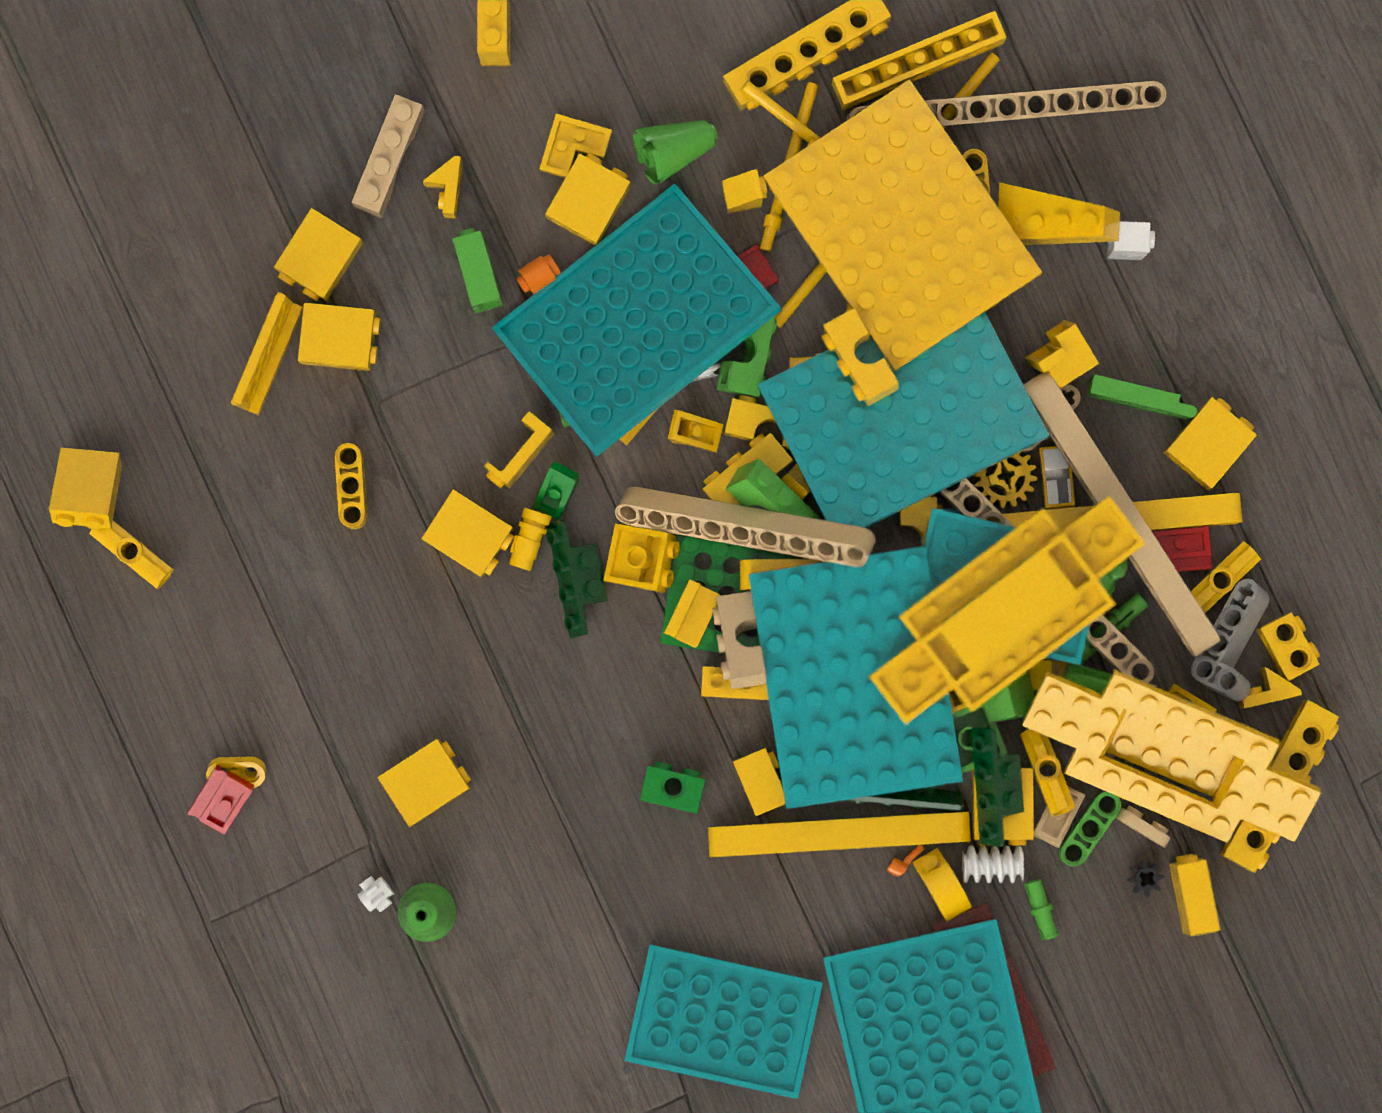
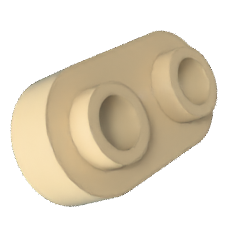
[1115,805,1171,848]

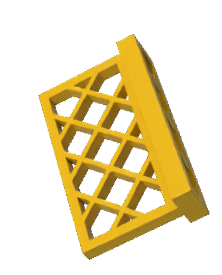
[231,292,303,415]

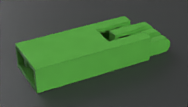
[1086,374,1197,420]

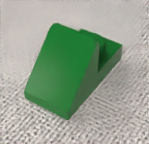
[533,461,580,520]

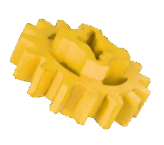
[973,452,1037,509]

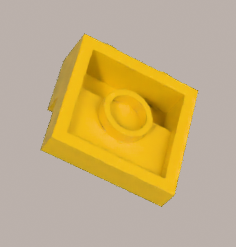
[603,523,680,593]

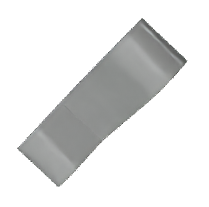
[1191,579,1269,702]

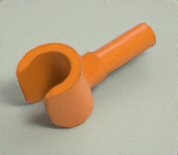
[887,845,925,877]

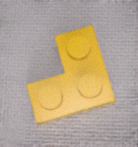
[539,114,612,178]

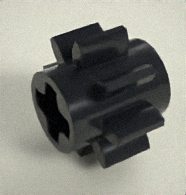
[1126,860,1165,897]

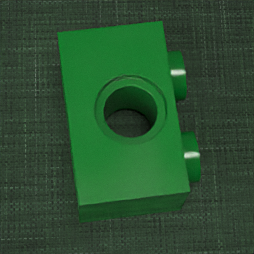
[640,761,705,814]

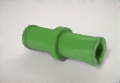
[1023,878,1059,941]

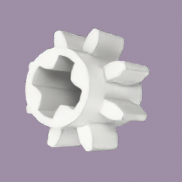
[357,876,394,912]

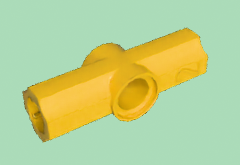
[89,520,174,589]
[1190,541,1261,614]
[1020,729,1075,817]

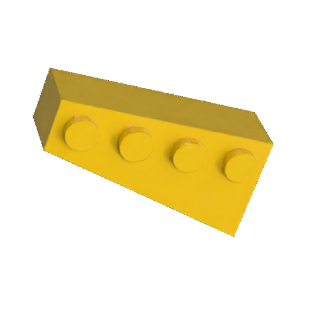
[998,182,1120,245]

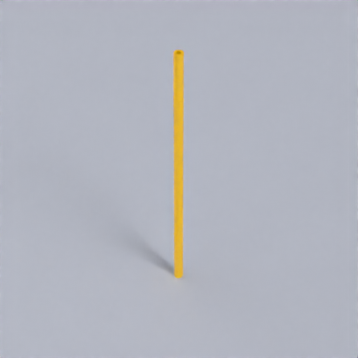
[775,52,1000,328]

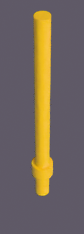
[759,82,818,252]

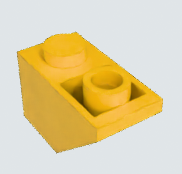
[722,169,767,214]

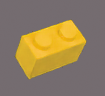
[733,748,786,816]

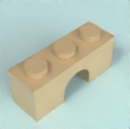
[712,591,766,689]

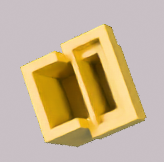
[1025,320,1099,389]

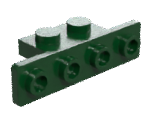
[547,519,608,638]
[971,727,1024,847]
[847,786,963,812]

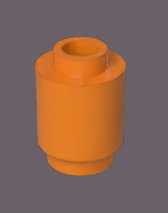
[516,254,561,295]

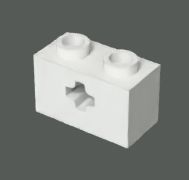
[1107,221,1155,260]

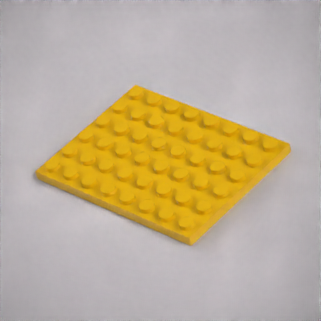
[763,79,1042,372]

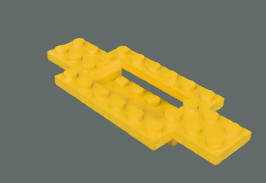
[869,496,1145,725]
[1022,670,1321,843]

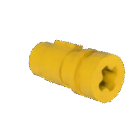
[509,507,552,571]

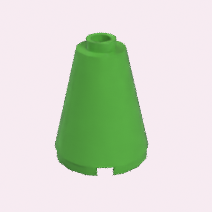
[633,120,718,185]
[398,883,457,942]

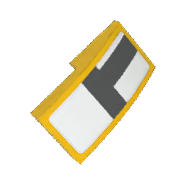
[1039,446,1075,510]

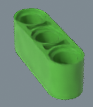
[1058,791,1121,866]

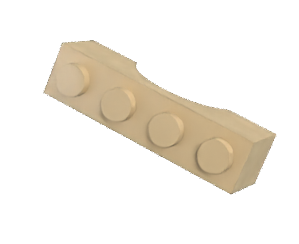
[352,94,425,218]

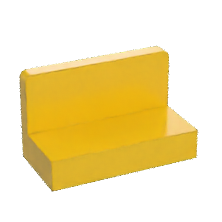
[664,579,720,648]

